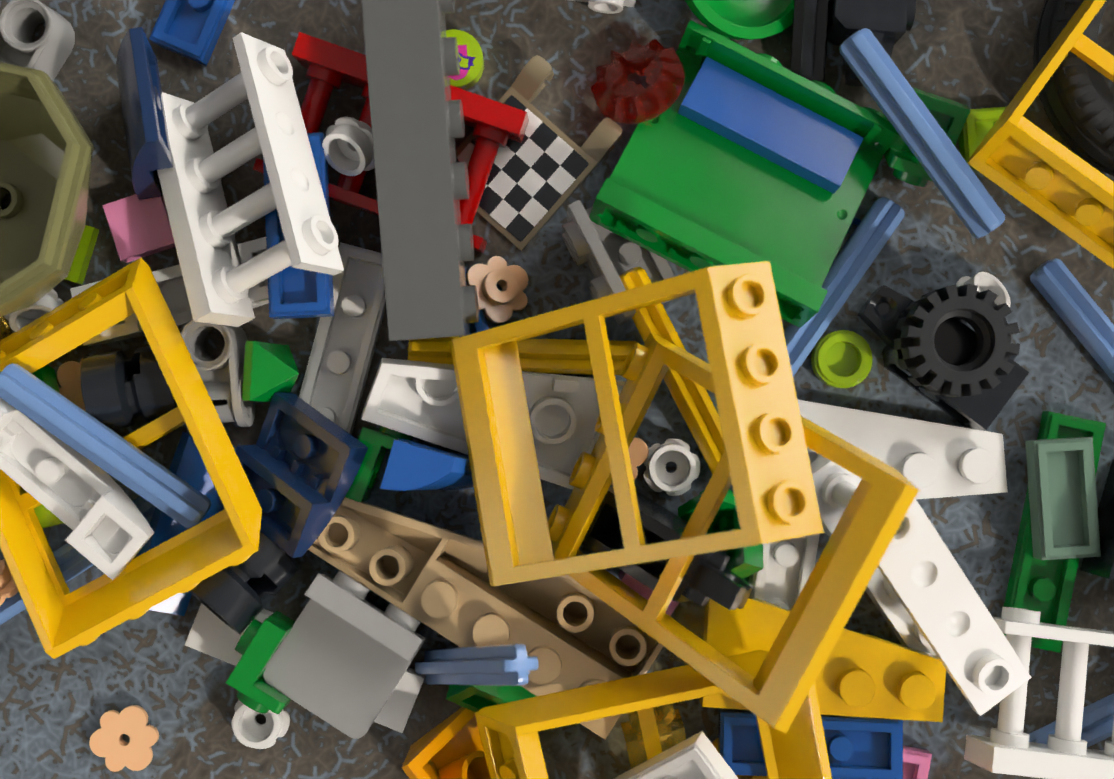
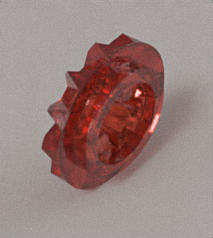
[591,38,685,124]

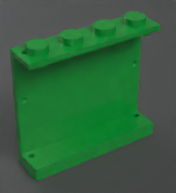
[589,20,900,328]

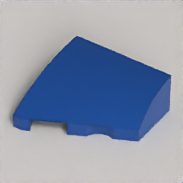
[380,439,474,491]

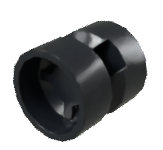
[80,346,178,429]
[189,531,298,634]

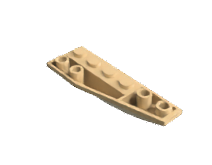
[308,497,663,740]

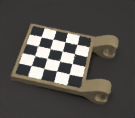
[455,55,623,251]

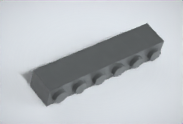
[361,0,479,341]

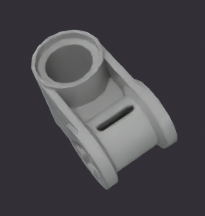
[0,0,75,81]
[181,320,255,427]

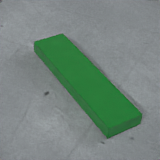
[1003,411,1106,653]

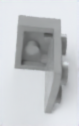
[562,200,675,326]
[263,570,426,739]

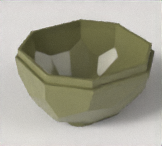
[0,62,93,317]

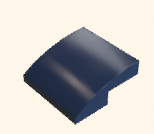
[116,27,173,200]
[235,392,368,558]

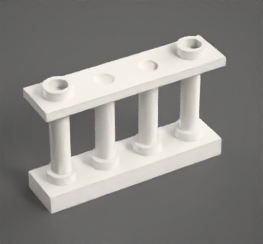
[157,32,344,327]
[810,456,1031,716]
[964,606,1114,779]

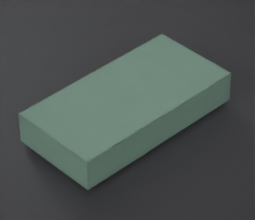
[1025,437,1101,560]

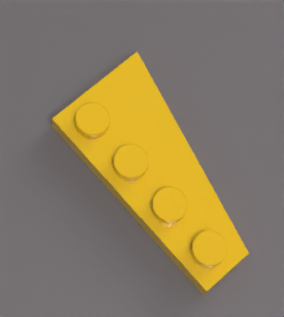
[699,597,946,722]

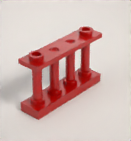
[253,32,529,253]

